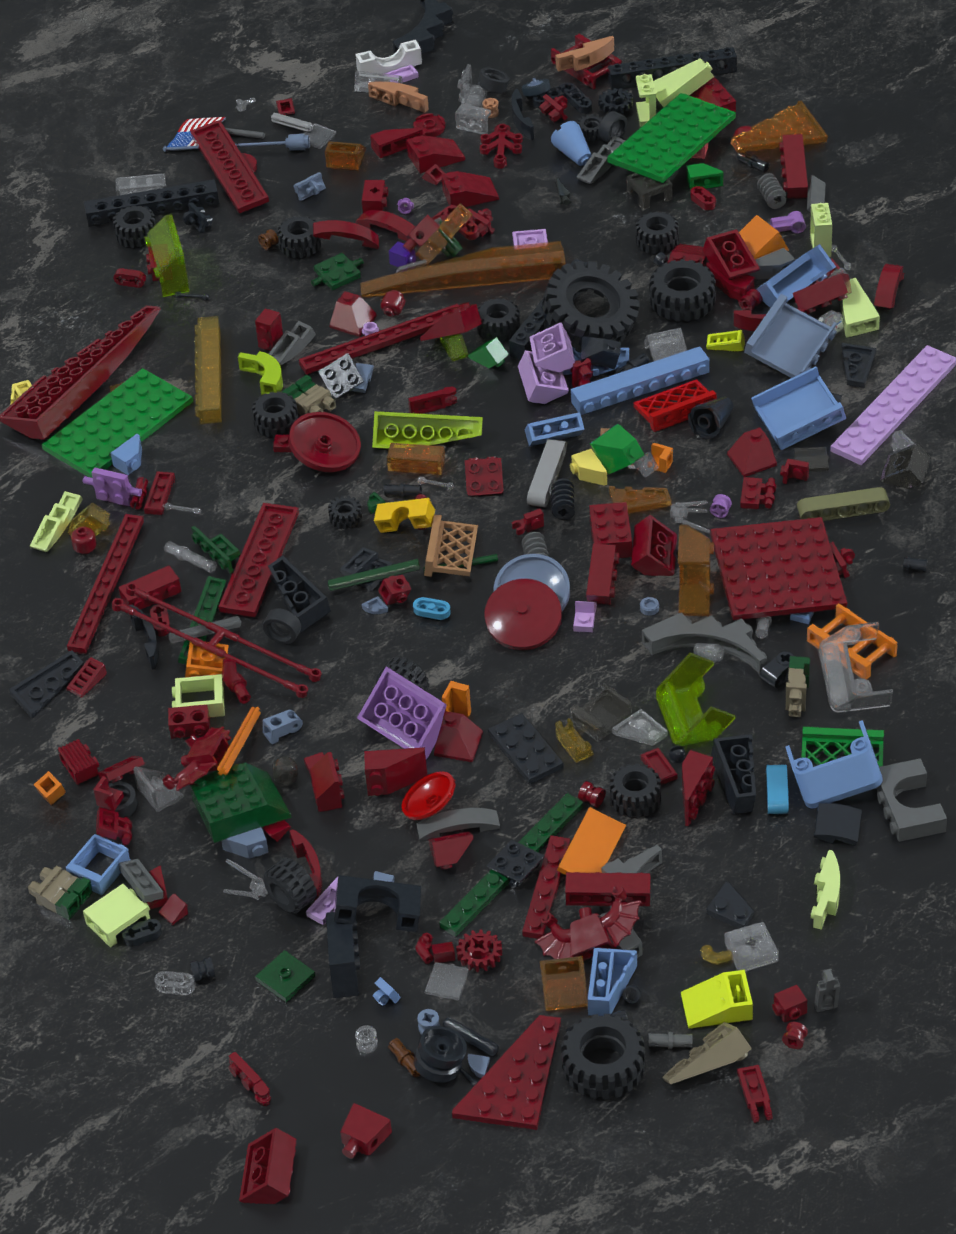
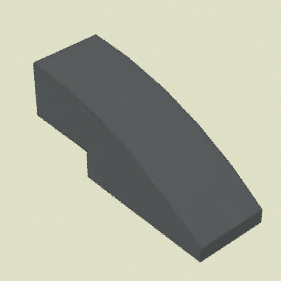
[269,321,316,365]

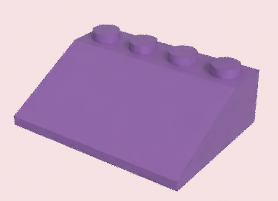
[357,667,447,760]

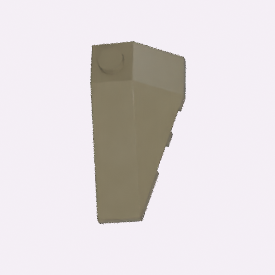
[662,1022,752,1084]

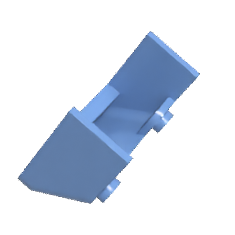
[756,244,836,308]
[786,720,883,808]

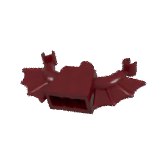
[162,726,231,791]
[535,886,642,963]

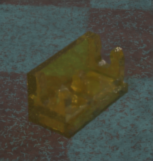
[555,718,593,763]

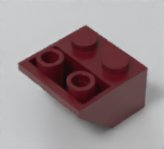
[310,752,345,812]

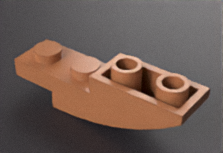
[555,36,614,72]
[368,82,429,113]

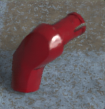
[222,658,251,704]

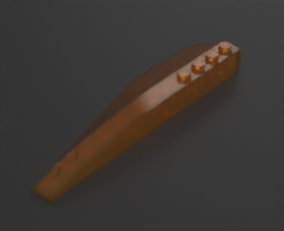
[360,241,565,297]

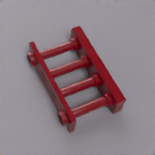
[551,33,622,90]

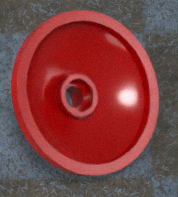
[402,771,455,820]

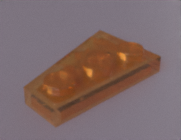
[609,486,671,514]

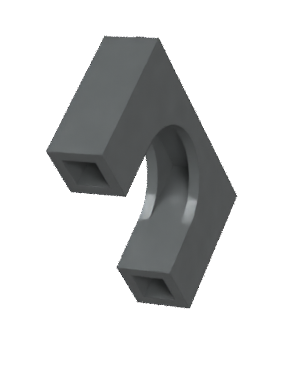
[874,758,947,842]

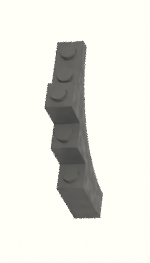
[642,612,768,674]
[599,845,662,958]

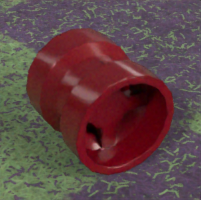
[738,289,763,311]
[578,781,606,808]

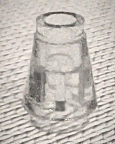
[694,643,724,663]

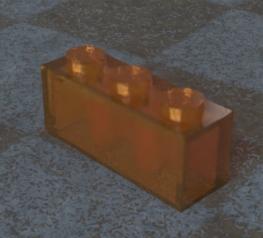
[387,443,445,475]

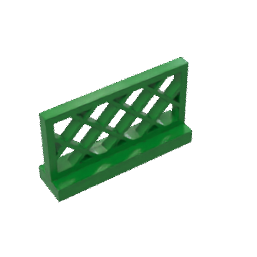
[802,727,884,767]

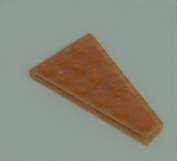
[731,101,828,153]

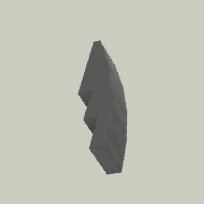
[577,136,626,184]

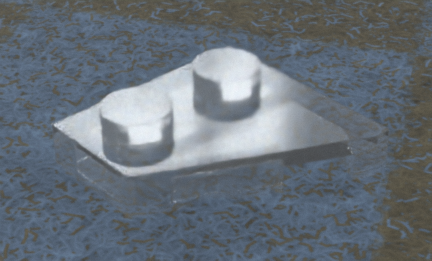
[612,709,668,746]

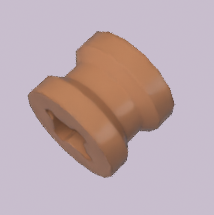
[482,98,499,118]

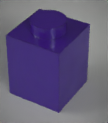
[389,242,416,270]

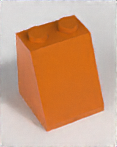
[739,215,789,259]

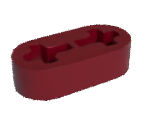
[691,186,716,210]
[113,268,146,288]
[150,605,170,637]

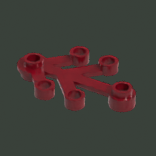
[480,124,523,169]

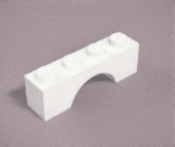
[356,40,422,78]

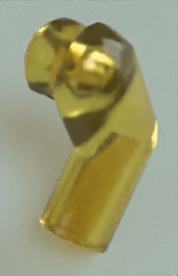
[701,945,733,964]

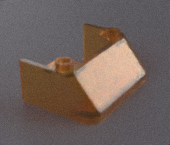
[678,524,714,616]

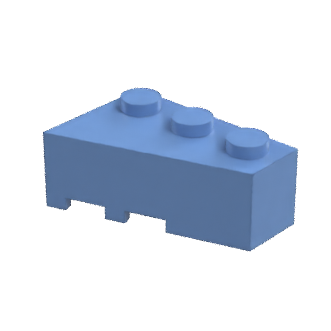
[588,948,637,1016]

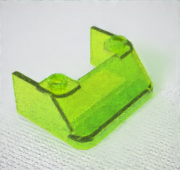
[145,214,190,297]
[656,653,736,746]

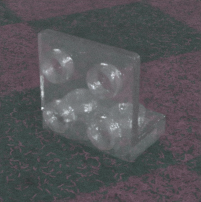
[458,64,488,111]
[644,328,687,361]

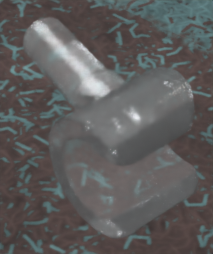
[236,98,256,112]

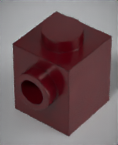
[772,985,808,1023]

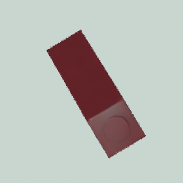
[370,128,423,158]
[706,262,755,300]

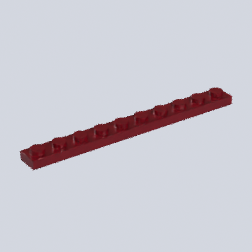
[299,304,459,375]
[67,514,144,654]

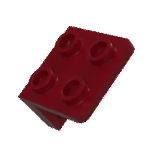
[465,457,503,496]

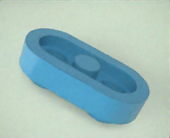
[413,597,451,620]

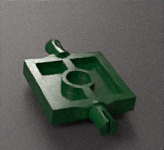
[311,253,364,290]

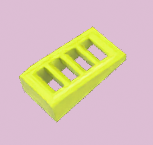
[706,330,745,351]

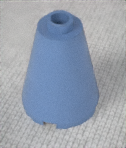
[551,121,592,166]

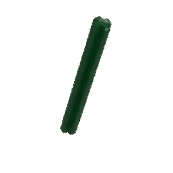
[328,559,420,591]

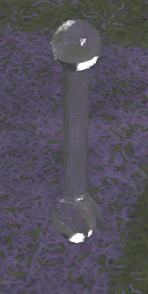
[831,245,851,270]
[418,477,454,489]
[164,503,201,514]

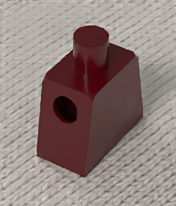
[403,215,440,253]
[341,1103,392,1159]

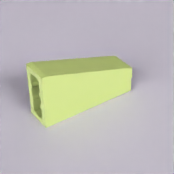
[653,58,714,107]
[840,278,880,338]

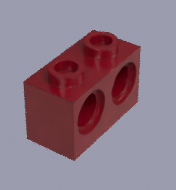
[168,704,210,739]

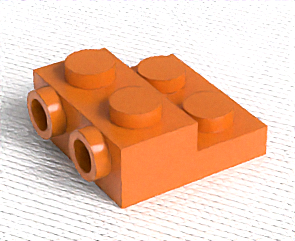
[185,642,229,683]

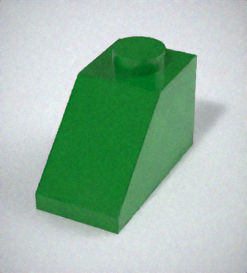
[686,163,723,190]
[468,337,509,368]

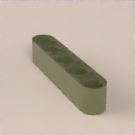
[797,487,890,521]

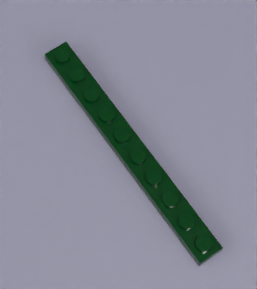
[439,793,583,937]

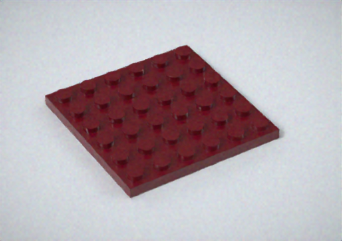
[710,517,847,620]

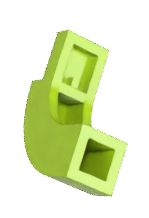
[238,351,283,395]

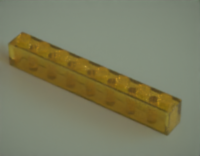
[195,316,222,424]

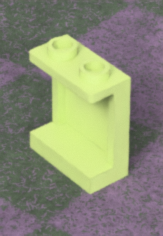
[636,74,656,127]
[83,884,150,947]

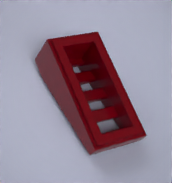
[67,657,107,698]

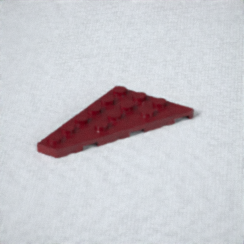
[452,1015,561,1130]

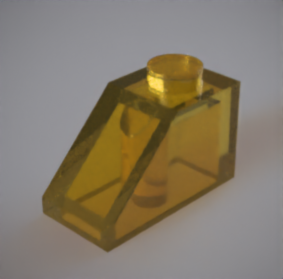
[68,502,110,536]

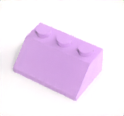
[530,323,575,372]
[518,350,569,404]

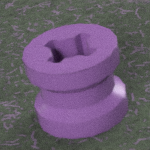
[710,494,732,518]

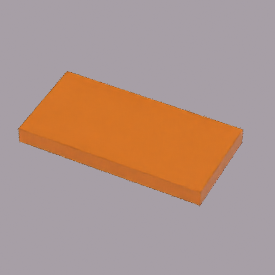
[557,807,626,875]

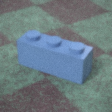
[525,412,584,447]

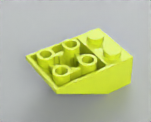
[681,970,753,1029]

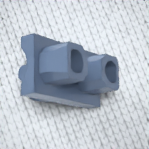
[294,172,326,200]

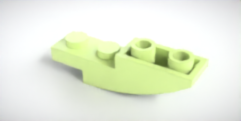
[811,850,840,930]

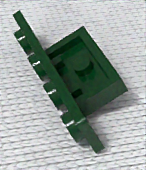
[191,525,241,574]

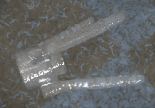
[891,430,924,472]
[670,501,710,533]
[223,859,268,899]

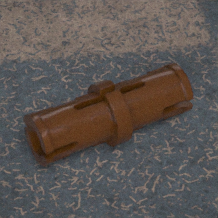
[388,1038,420,1077]

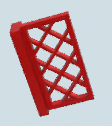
[633,379,717,432]

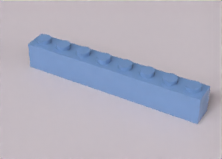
[571,346,709,415]

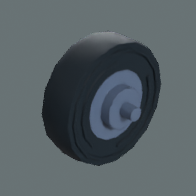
[522,78,551,96]

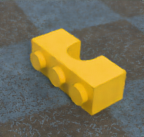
[374,498,435,533]

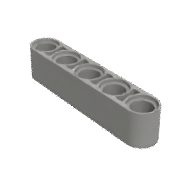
[527,439,567,507]

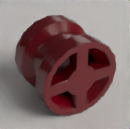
[782,1022,808,1049]

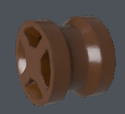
[258,229,279,250]

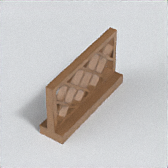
[424,515,478,577]

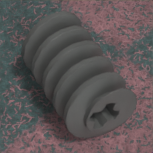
[757,173,786,209]
[522,532,549,557]

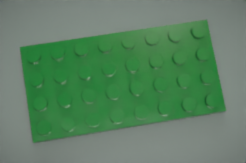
[607,93,736,183]
[42,368,193,478]

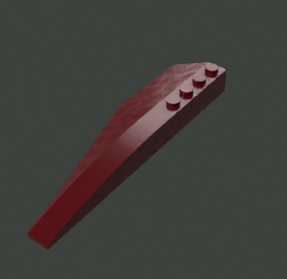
[0,306,161,440]

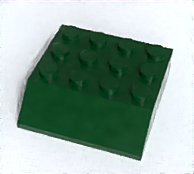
[189,762,291,843]

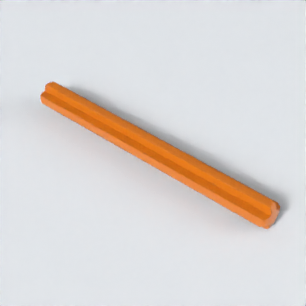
[217,707,261,775]

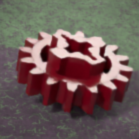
[456,929,503,972]

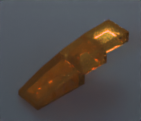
[415,203,473,265]

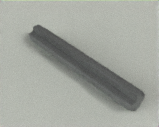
[169,616,241,643]

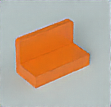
[442,681,471,717]

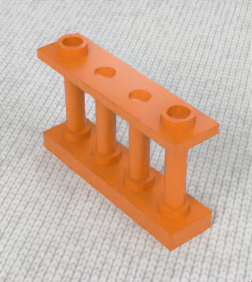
[807,604,897,681]

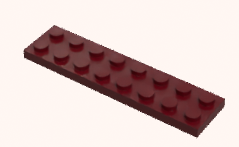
[190,120,269,213]
[219,503,299,617]

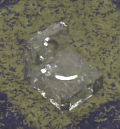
[628,452,658,477]

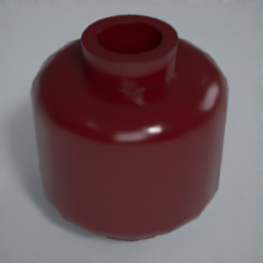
[380,290,405,317]
[71,527,96,554]

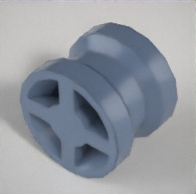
[417,1009,440,1034]

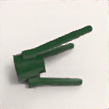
[419,220,462,257]

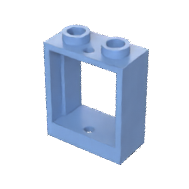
[66,834,130,895]

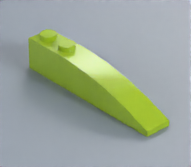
[372,411,483,450]

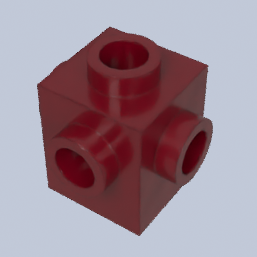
[378,575,411,605]

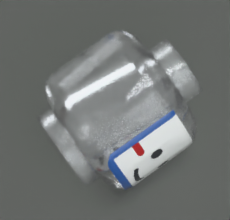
[819,310,844,334]

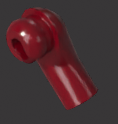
[415,933,434,964]

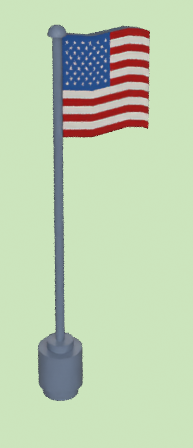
[163,117,310,152]

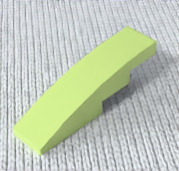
[30,491,83,552]

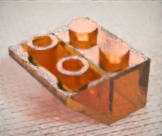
[325,141,366,170]
[540,956,588,1011]

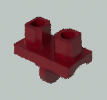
[539,94,568,123]
[463,208,495,237]
[570,358,592,388]
[830,542,855,578]

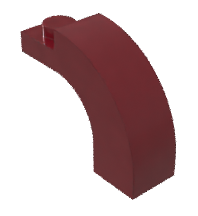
[874,263,905,308]

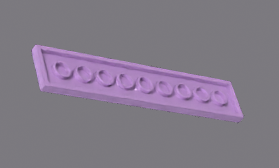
[830,345,956,465]

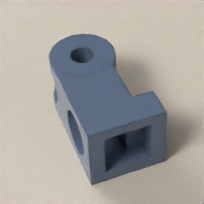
[263,710,303,744]

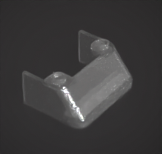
[819,622,893,712]

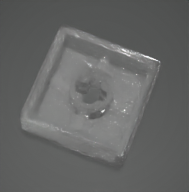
[724,922,779,971]

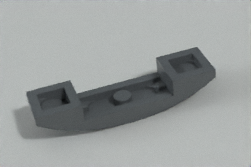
[417,808,500,841]

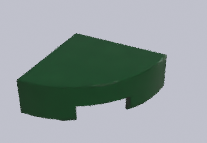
[367,492,386,514]

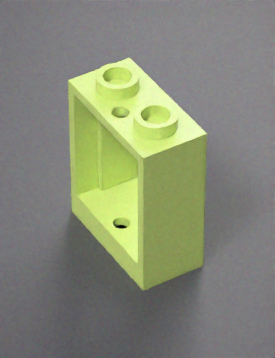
[810,203,832,257]
[172,674,225,717]

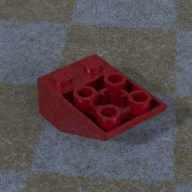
[682,750,715,826]

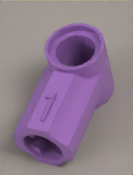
[770,211,806,233]

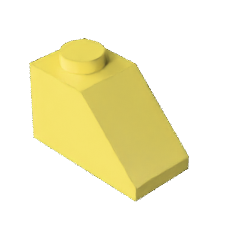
[570,449,607,486]

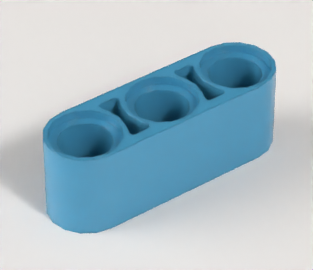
[766,765,789,814]

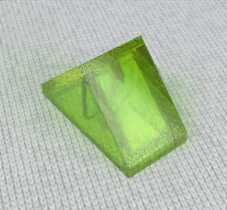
[439,333,469,362]

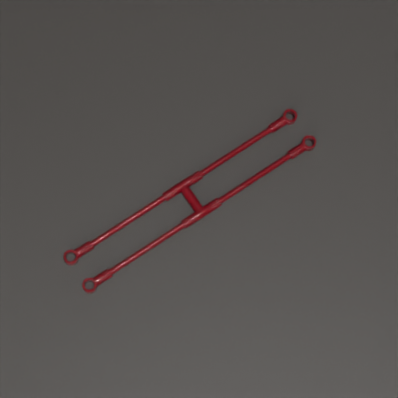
[112,583,321,698]

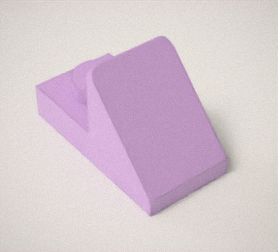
[573,601,597,632]

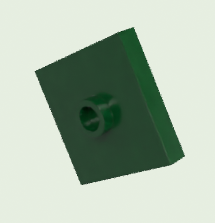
[255,950,315,1002]

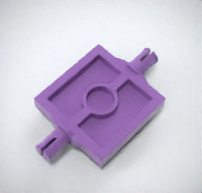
[83,468,142,506]

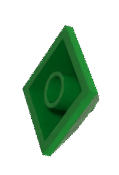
[590,424,644,475]

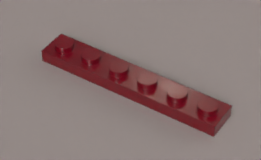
[522,836,571,939]

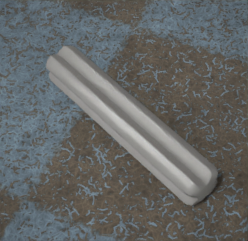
[271,113,313,132]

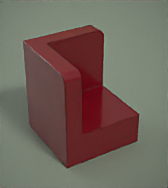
[93,776,124,811]

